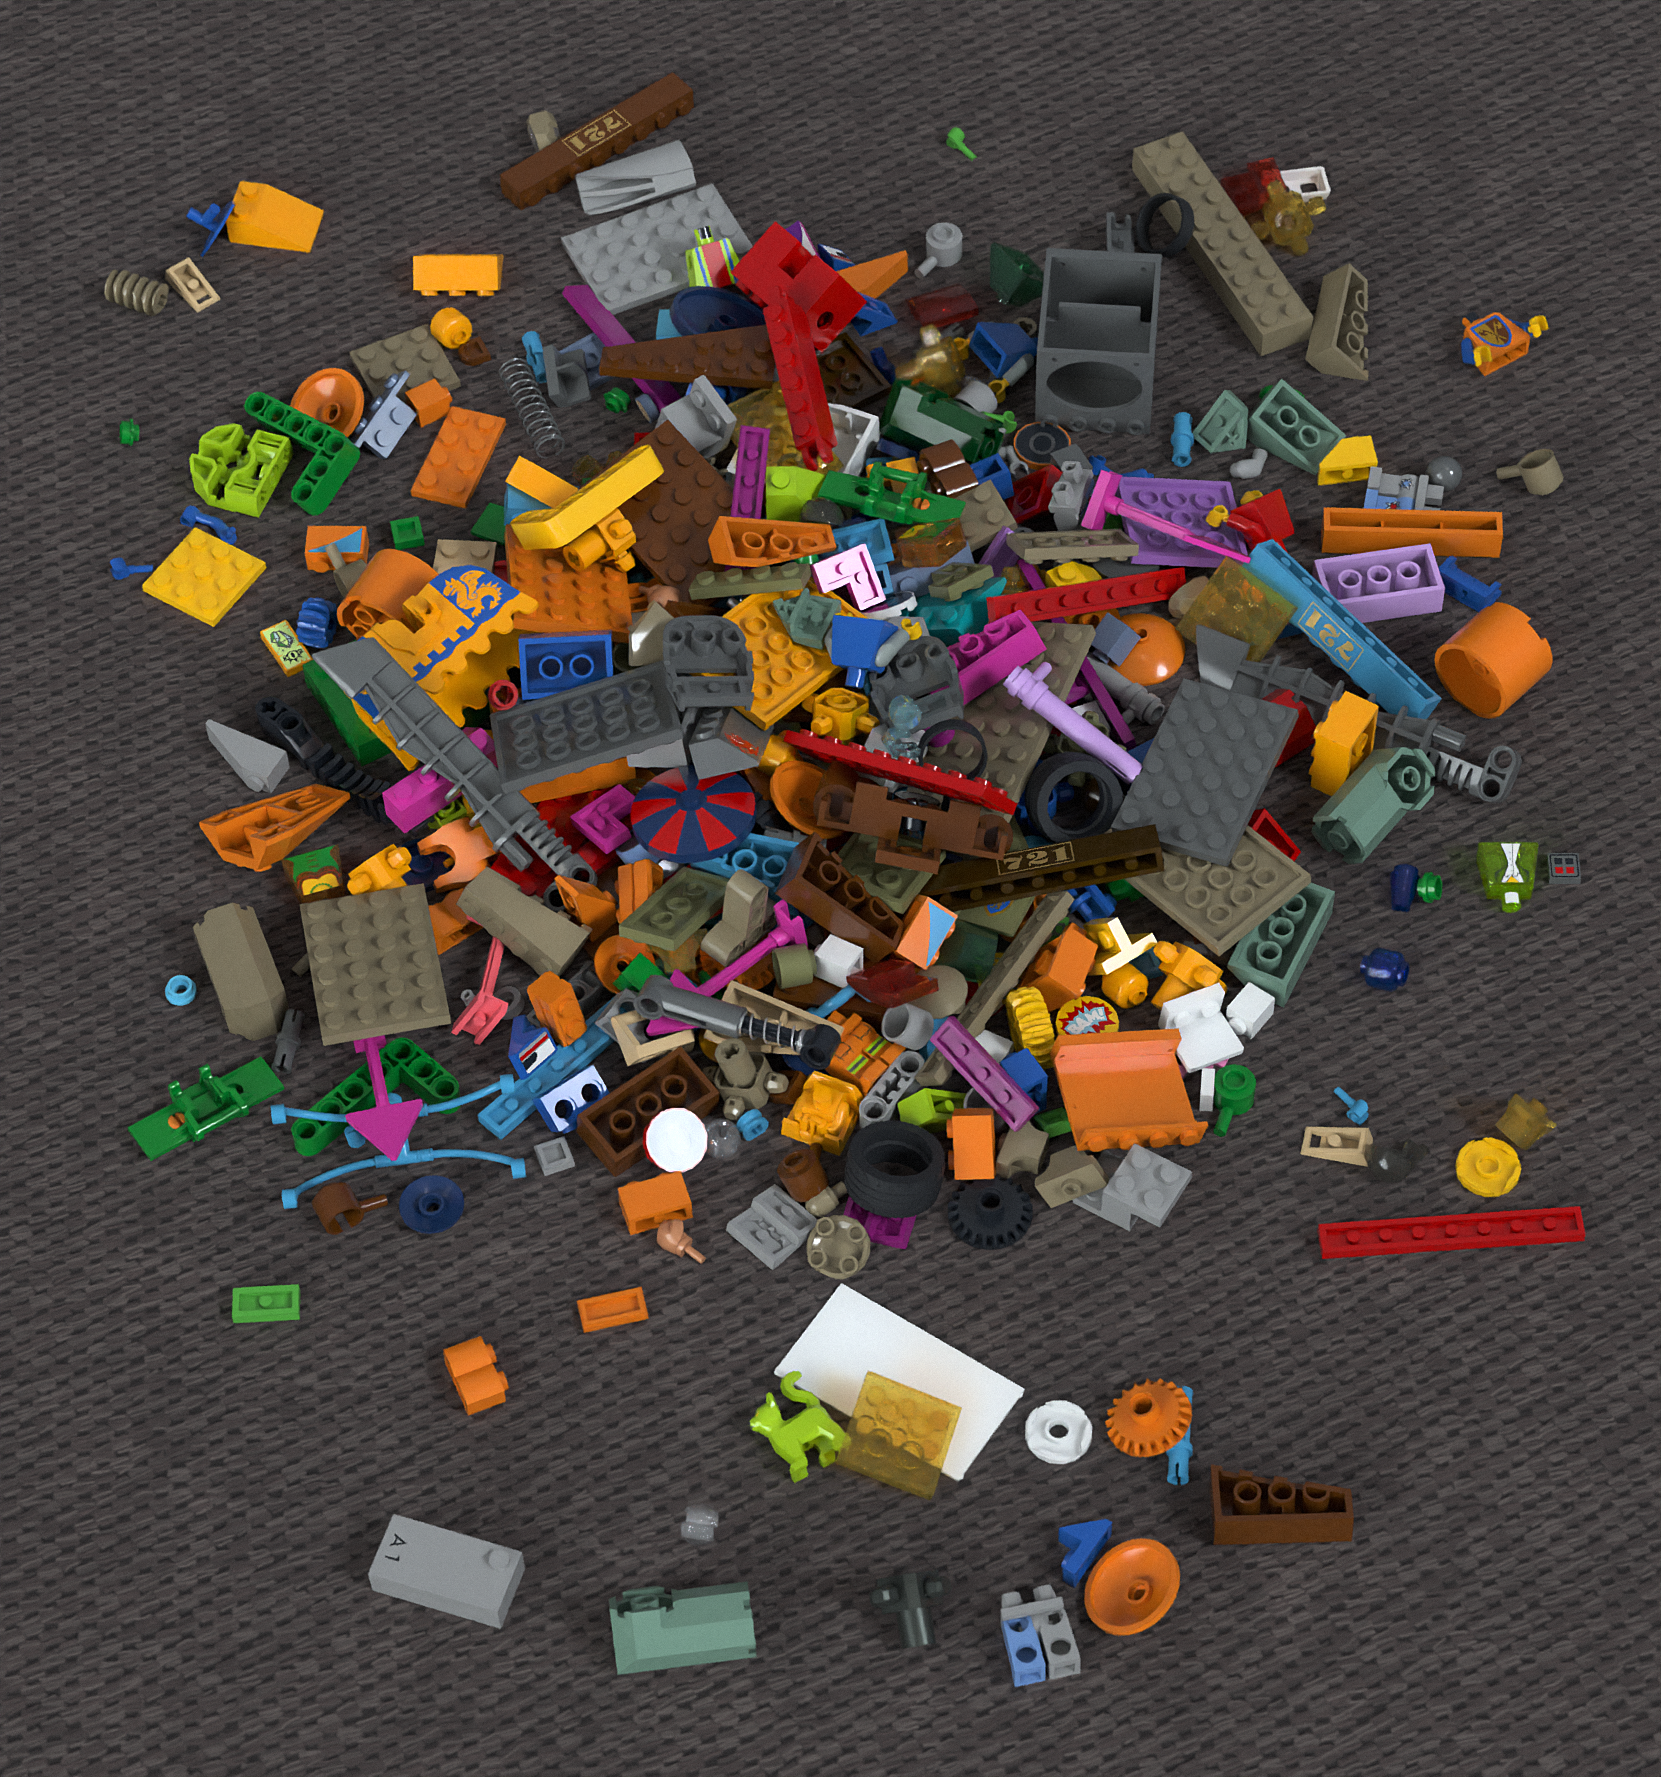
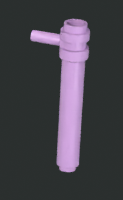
[1003,662,1143,785]

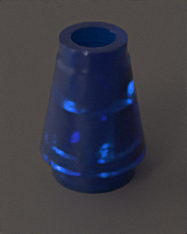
[1390,864,1421,912]

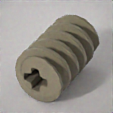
[104,270,169,316]

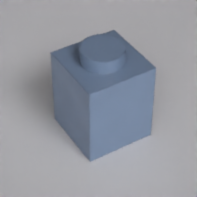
[1091,612,1141,666]

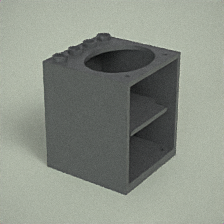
[1035,248,1162,435]

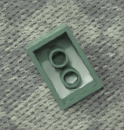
[1247,378,1346,475]

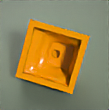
[781,1070,864,1156]

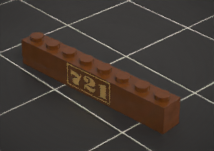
[499,72,694,211]

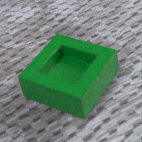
[390,516,425,550]

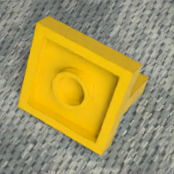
[1083,917,1157,976]

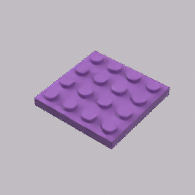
[1116,477,1248,569]

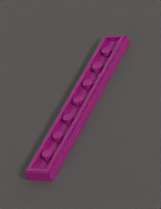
[562,285,682,412]
[1017,559,1137,752]

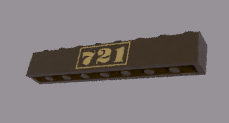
[918,824,1165,912]

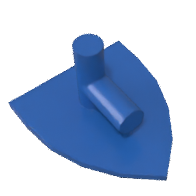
[186,201,235,256]

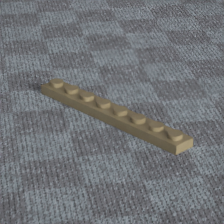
[914,891,1075,1086]

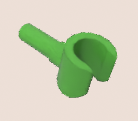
[946,127,977,161]
[982,411,1017,433]

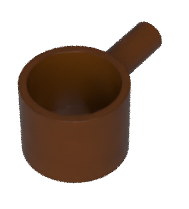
[777,1143,829,1202]
[312,1182,388,1235]

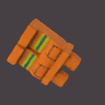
[825,1010,906,1098]

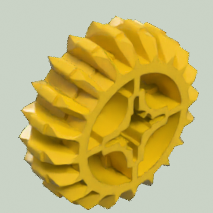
[1005,986,1055,1071]

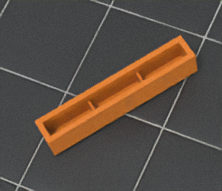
[1321,507,1503,558]

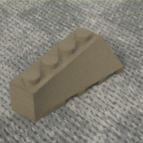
[1305,263,1368,381]

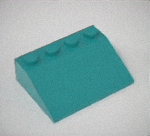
[899,577,1007,647]

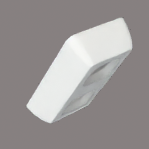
[1262,166,1330,206]

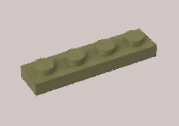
[688,562,812,600]

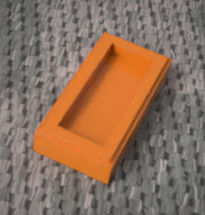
[577,1287,649,1333]

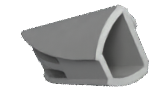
[575,140,696,215]

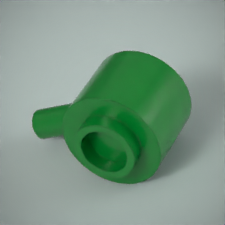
[1213,1064,1256,1137]

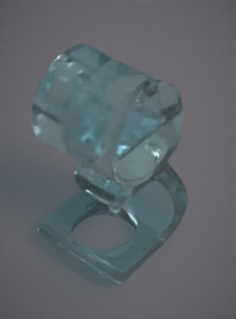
[881,695,922,758]

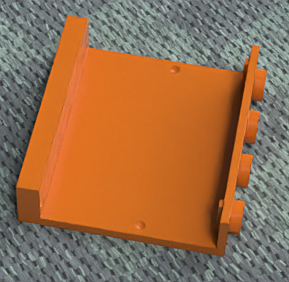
[1050,1028,1208,1152]

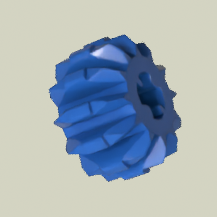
[296,597,338,649]

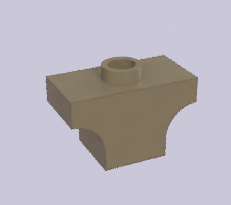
[996,1120,1049,1179]
[1035,1145,1108,1208]

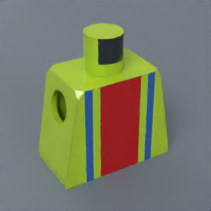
[685,225,739,288]

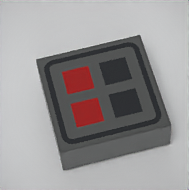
[1546,853,1581,884]

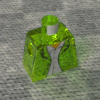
[1476,842,1538,913]

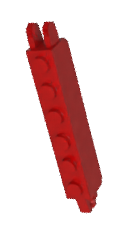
[763,286,838,471]

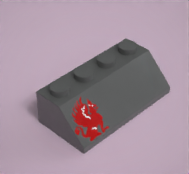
[688,706,774,780]

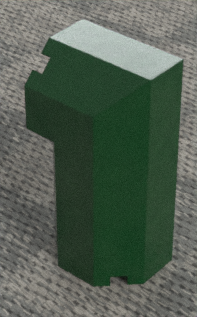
[879,378,1004,465]

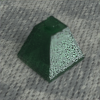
[990,242,1044,307]
[932,919,998,984]

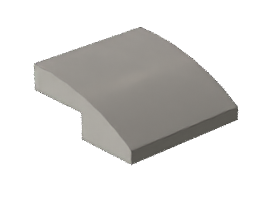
[726,1184,818,1270]

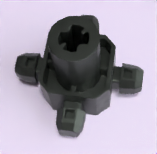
[869,1569,952,1649]

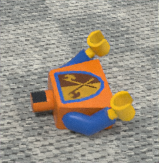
[1461,312,1549,376]

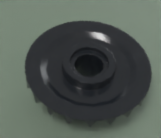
[948,1173,1033,1250]

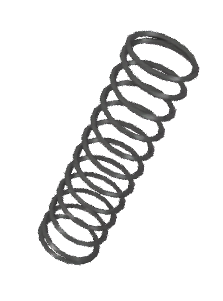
[499,358,565,459]

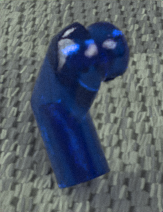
[870,347,902,386]

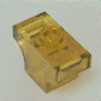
[644,928,708,975]
[1495,1094,1557,1150]

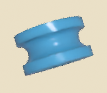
[736,1109,769,1141]

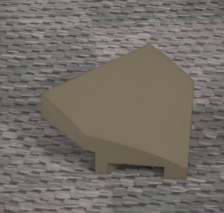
[628,600,675,666]

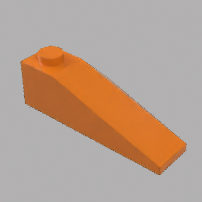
[708,516,837,567]

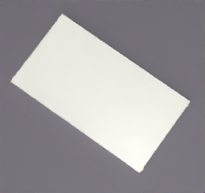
[774,1283,1025,1482]

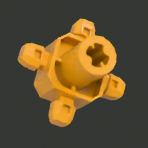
[563,508,636,573]
[802,688,880,746]
[347,844,412,895]
[1151,941,1228,1010]

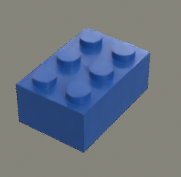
[518,630,614,700]

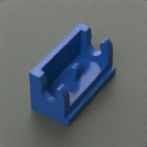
[1438,555,1502,612]

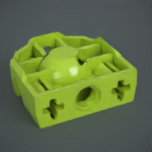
[189,424,294,518]

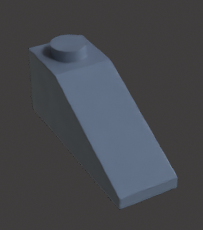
[888,540,974,598]

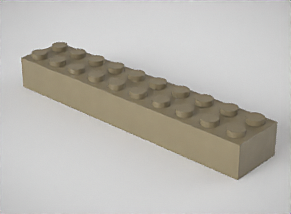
[1132,131,1313,356]

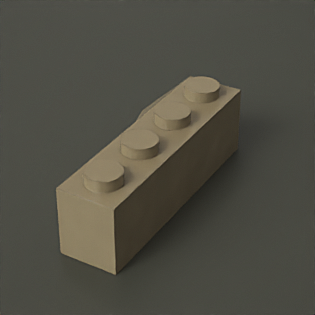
[456,867,593,976]

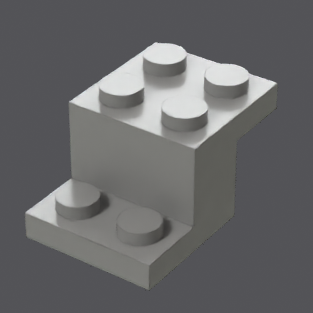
[655,375,737,459]
[1072,1143,1192,1231]

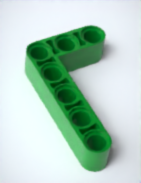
[244,391,360,516]
[291,1037,461,1156]

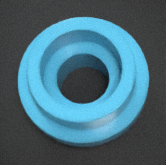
[165,975,197,1006]

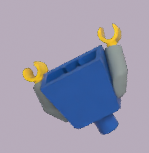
[951,322,1038,403]
[824,612,922,689]

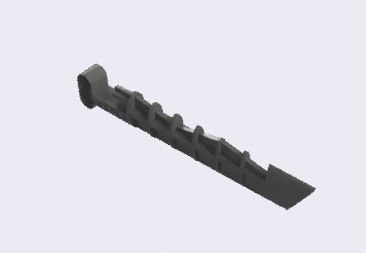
[1196,624,1522,803]
[312,637,598,913]

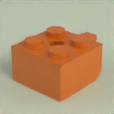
[1017,922,1098,1013]

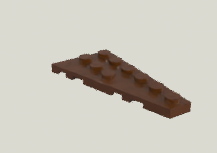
[599,325,776,390]

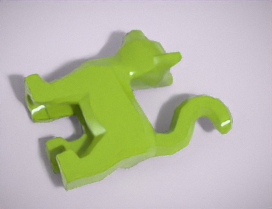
[749,1371,851,1483]

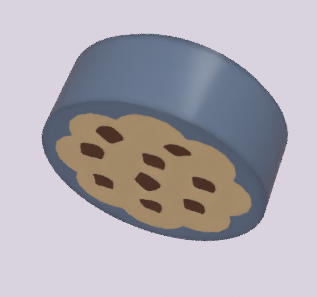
[635,393,659,423]

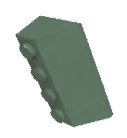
[1227,883,1335,1007]

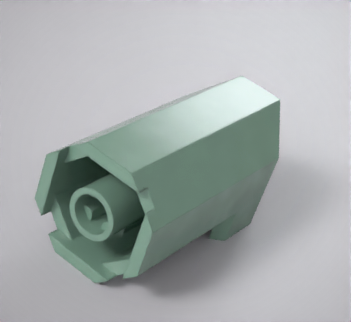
[1312,747,1435,864]
[609,1582,757,1675]

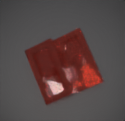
[1221,157,1287,216]
[905,283,978,331]
[846,959,939,1009]

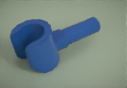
[110,557,153,580]

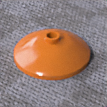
[290,368,364,438]
[1107,613,1185,686]
[770,760,846,839]
[1084,1538,1180,1636]

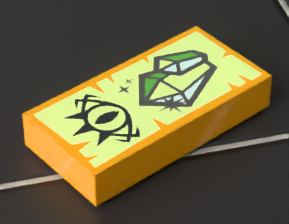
[260,620,313,677]

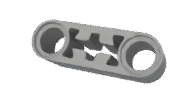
[859,1051,924,1129]

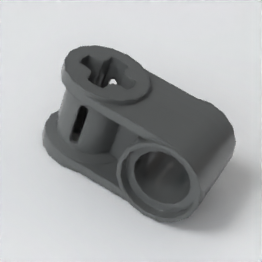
[568,960,612,1017]

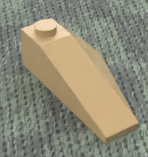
[704,980,844,1055]

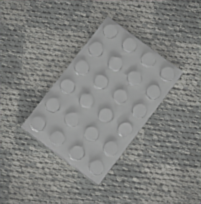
[561,183,753,315]

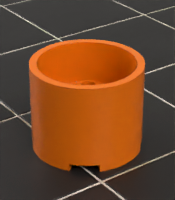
[337,549,439,641]
[1435,602,1552,719]

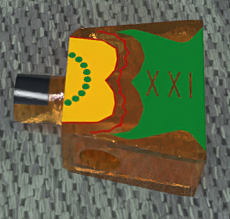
[890,518,967,568]
[281,845,345,904]

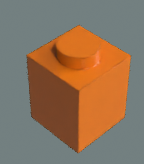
[405,378,452,427]

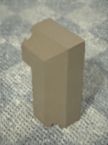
[193,903,289,1041]

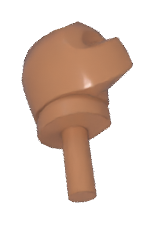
[639,585,683,608]
[657,1219,706,1264]

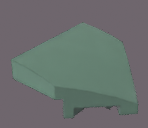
[1192,390,1248,453]
[773,588,842,650]

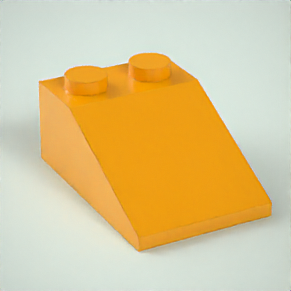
[226,181,324,253]

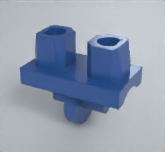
[1064,884,1117,922]

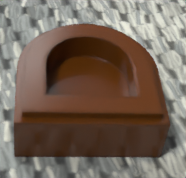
[458,336,491,366]

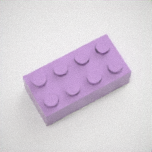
[1312,543,1445,623]

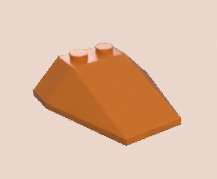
[199,784,351,872]

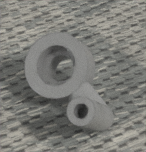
[461,986,525,1020]

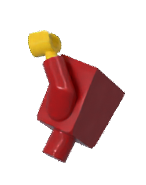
[1205,488,1294,553]

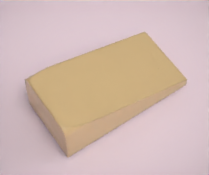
[165,257,221,313]
[1301,1126,1373,1167]

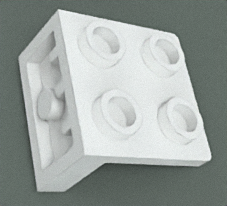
[1158,983,1244,1073]

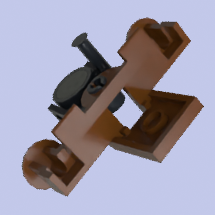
[813,781,1013,874]

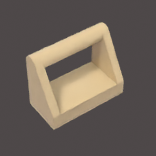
[611,1010,695,1066]

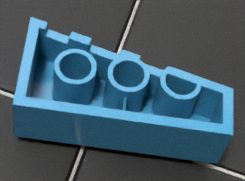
[690,833,802,917]

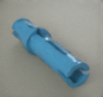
[1166,1386,1193,1485]

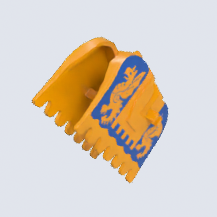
[343,565,545,771]

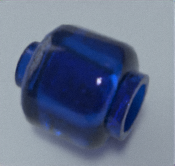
[1360,947,1410,992]

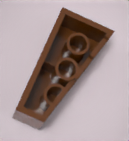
[775,832,905,963]
[1209,1464,1354,1545]

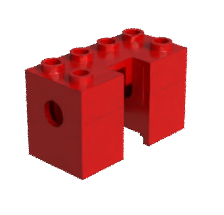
[730,221,867,353]

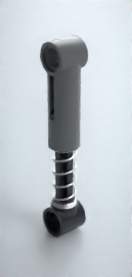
[634,975,841,1070]

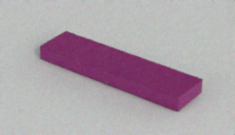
[929,1016,1040,1132]

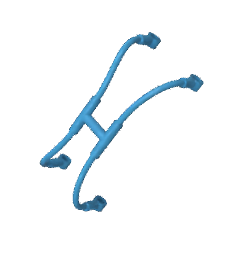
[271,1074,526,1209]

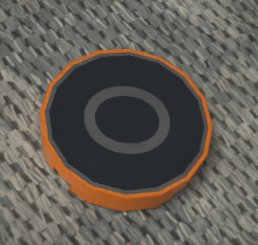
[1013,422,1071,470]

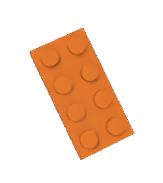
[411,406,506,509]

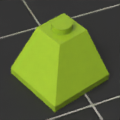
[766,466,827,524]

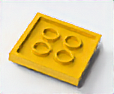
[142,527,266,627]

